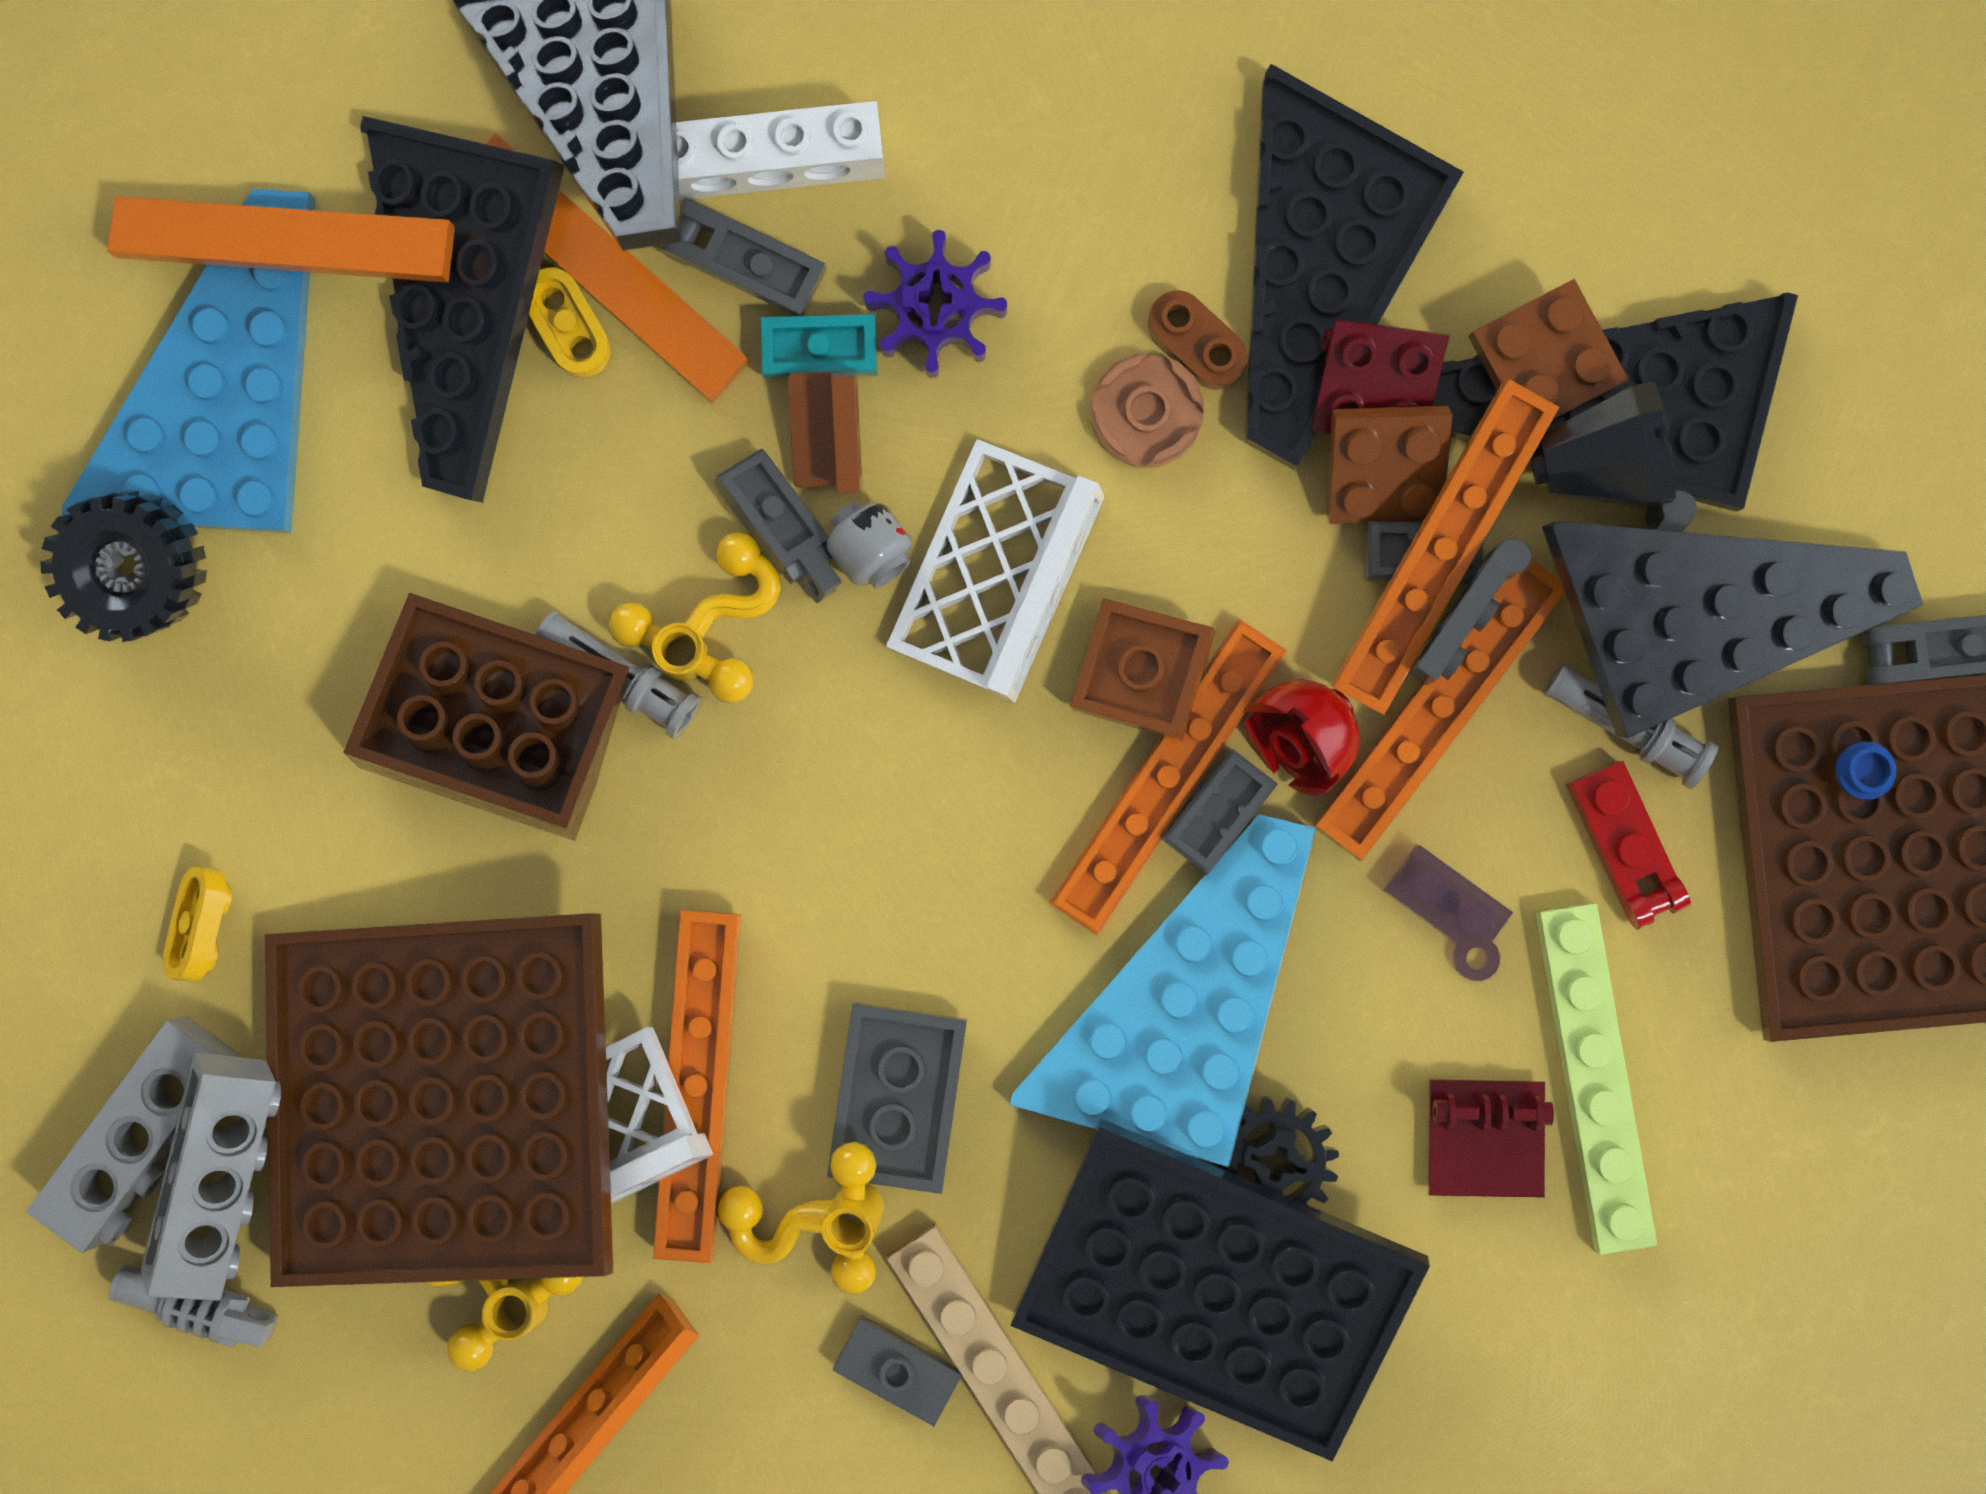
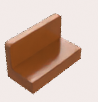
[788,370,862,493]

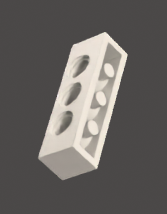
[676,101,886,200]

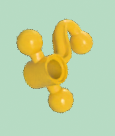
[608,532,781,703]
[717,1142,885,1295]
[423,1277,583,1371]

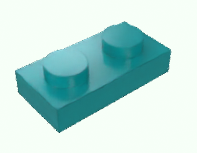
[761,314,878,379]

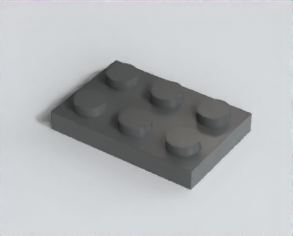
[827,1003,967,1194]

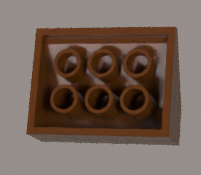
[343,593,630,841]

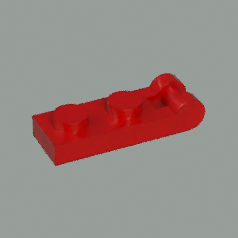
[1566,761,1691,930]

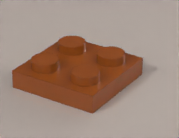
[1468,279,1629,421]
[1326,406,1452,524]
[1070,598,1215,741]

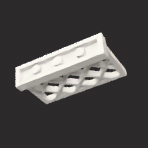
[886,439,1105,703]
[606,1027,714,1204]

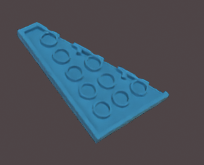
[62,189,315,533]

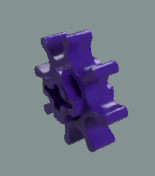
[864,230,1007,378]
[1081,1395,1229,1494]

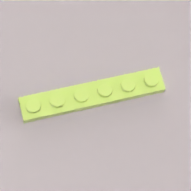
[1535,903,1658,1255]

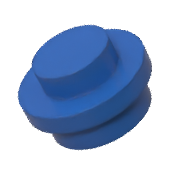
[1835,742,1896,800]

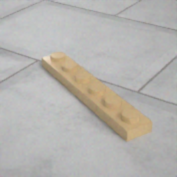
[887,1223,1111,1494]

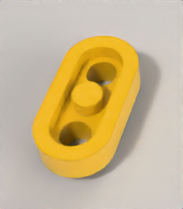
[529,268,611,378]
[163,866,232,982]

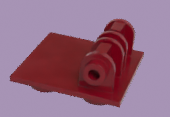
[1311,319,1449,434]
[1428,1079,1554,1198]

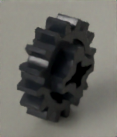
[1211,1096,1339,1205]

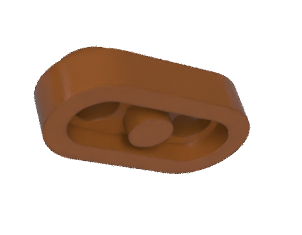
[1148,290,1248,390]

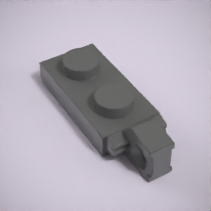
[713,449,842,604]

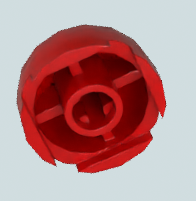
[1245,679,1360,796]

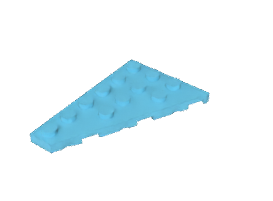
[1009,814,1316,1167]

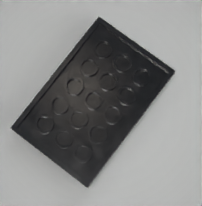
[1010,1118,1430,1462]

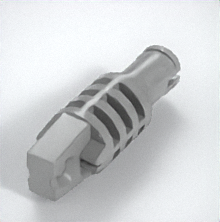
[109,1265,278,1347]

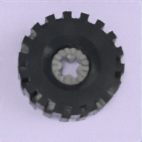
[40,491,207,642]

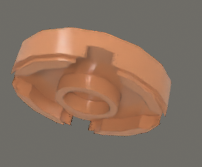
[1091,354,1204,468]

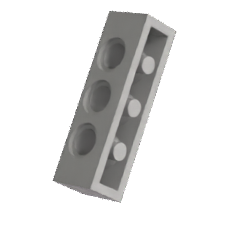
[26,1016,242,1253]
[141,1052,281,1301]

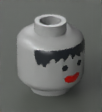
[827,501,912,589]

